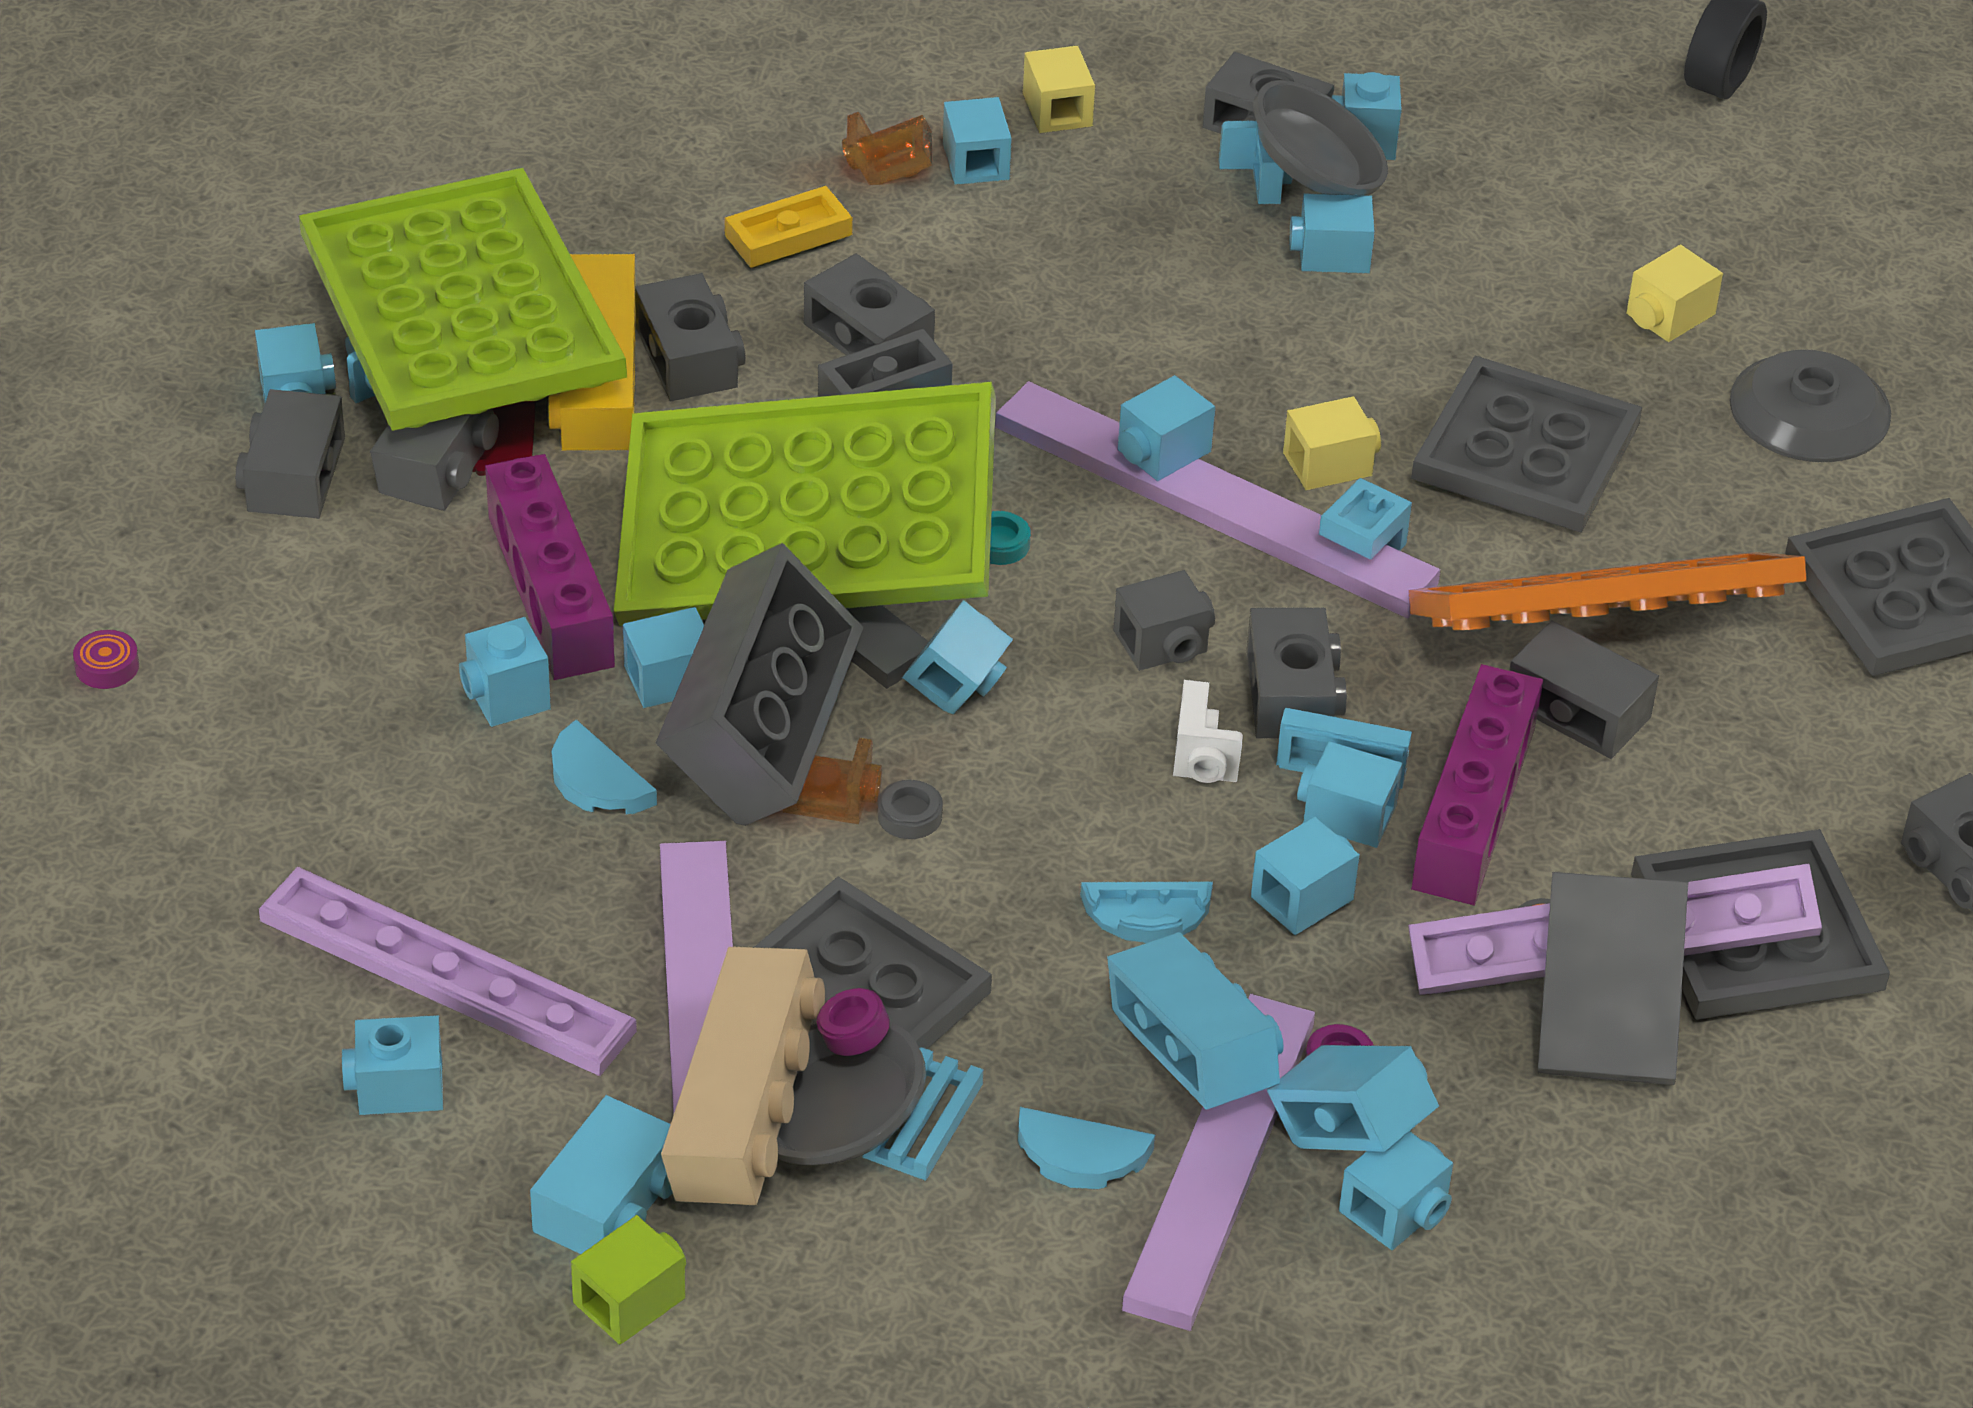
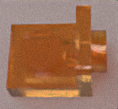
[783,738,882,824]

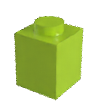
[571,1215,686,1345]

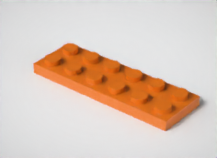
[1408,552,1806,630]

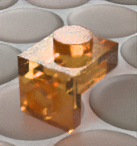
[842,112,932,185]

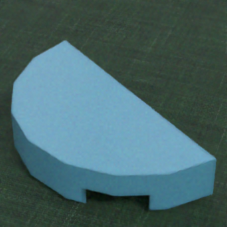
[552,720,657,814]
[1080,882,1213,943]
[1018,1107,1155,1189]

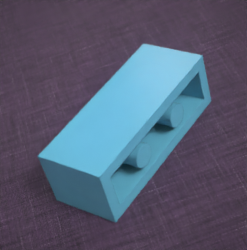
[1107,932,1284,1110]

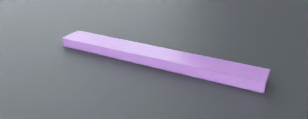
[995,381,1440,619]

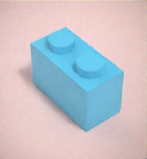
[1266,1045,1439,1152]
[530,1095,673,1254]

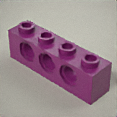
[485,454,615,680]
[1411,664,1543,906]

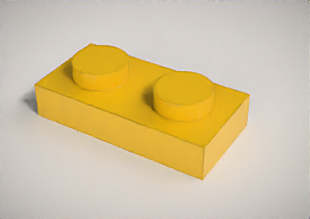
[725,186,853,268]

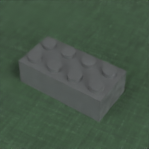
[656,543,864,826]

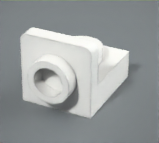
[1173,680,1243,783]

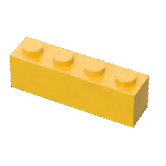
[549,254,636,451]

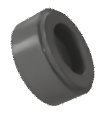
[878,780,943,839]

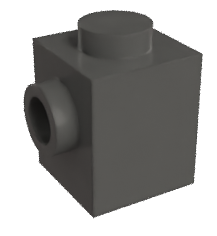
[1113,570,1215,671]

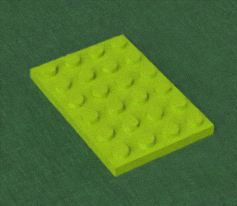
[299,168,627,431]
[614,382,996,626]

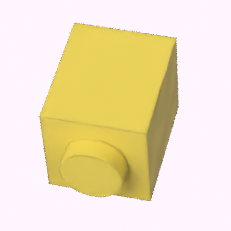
[1023,46,1095,133]
[1626,244,1723,342]
[1283,396,1381,490]

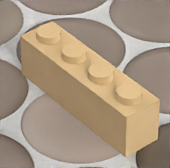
[661,947,825,1205]

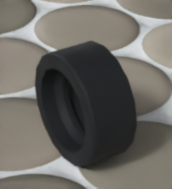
[1684,0,1767,99]

